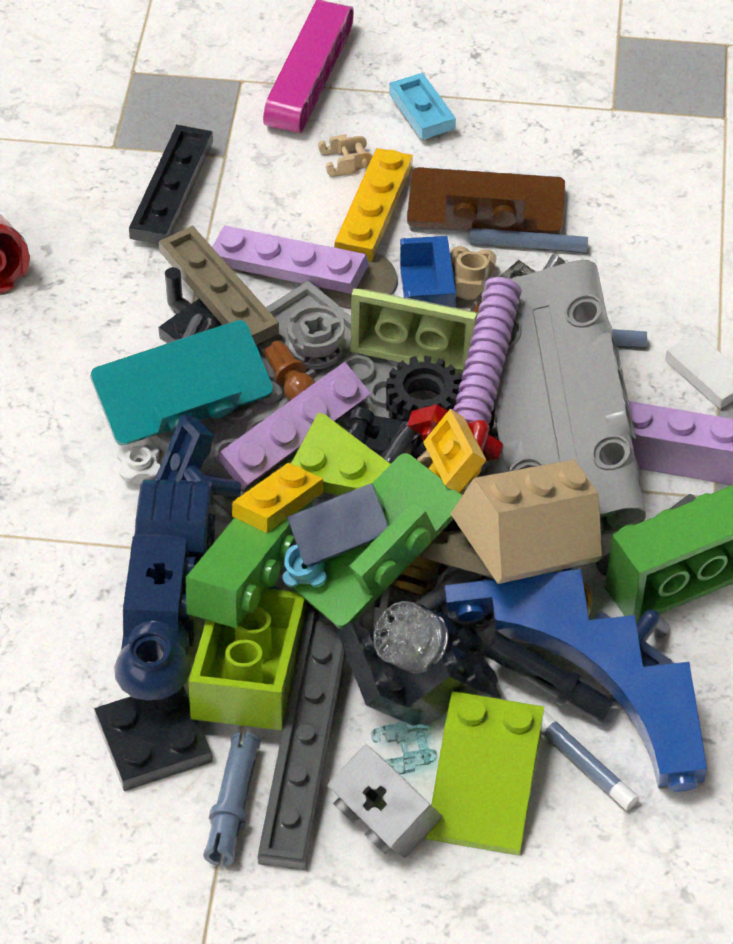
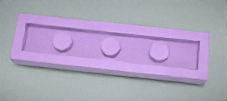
[212,225,369,294]
[216,362,371,490]

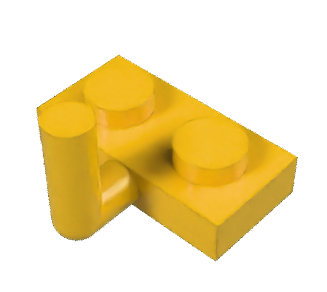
[424,409,486,495]

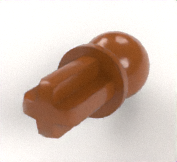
[264,341,316,401]

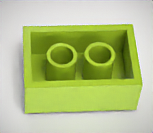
[188,588,306,730]

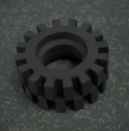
[386,356,461,421]

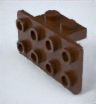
[407,167,565,235]

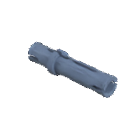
[203,731,261,866]

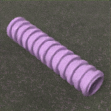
[453,277,522,424]

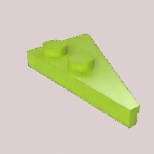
[291,413,390,496]

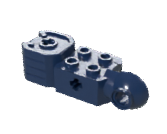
[114,479,216,701]

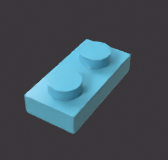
[389,72,456,140]

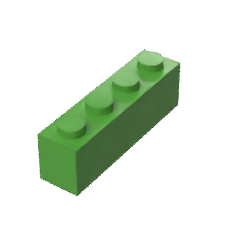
[186,500,313,628]

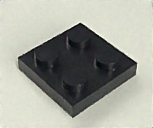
[94,686,212,791]

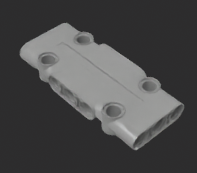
[482,260,646,535]

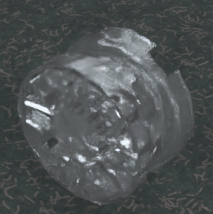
[374,601,447,674]

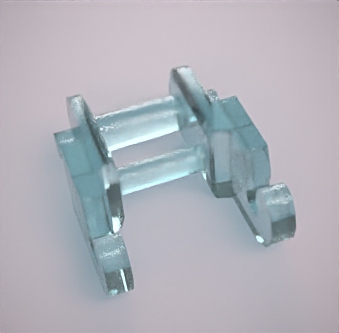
[371,722,438,775]

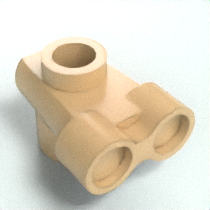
[450,246,497,300]

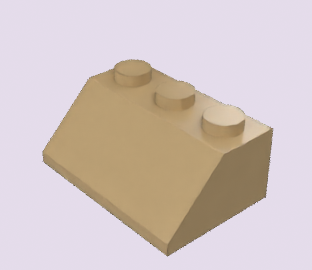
[451,459,602,584]

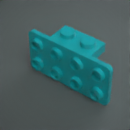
[90,320,273,446]

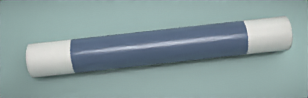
[542,710,640,811]

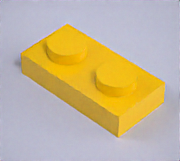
[232,463,323,533]

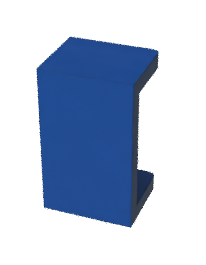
[399,236,456,308]

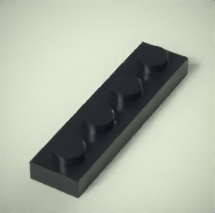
[129,124,213,245]

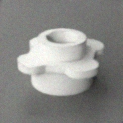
[117,443,160,485]

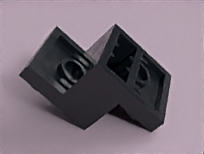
[337,604,502,730]

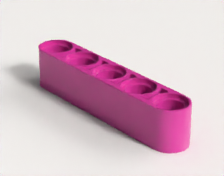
[263,0,354,133]

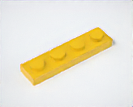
[334,148,413,261]

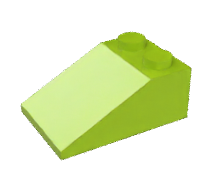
[426,691,544,856]

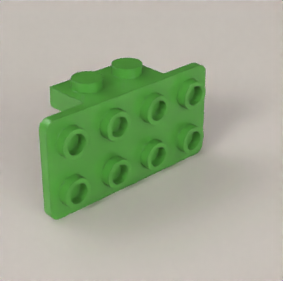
[290,453,462,629]

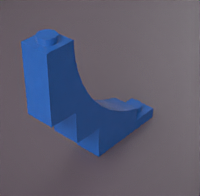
[445,569,707,792]

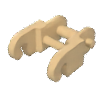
[318,134,372,176]

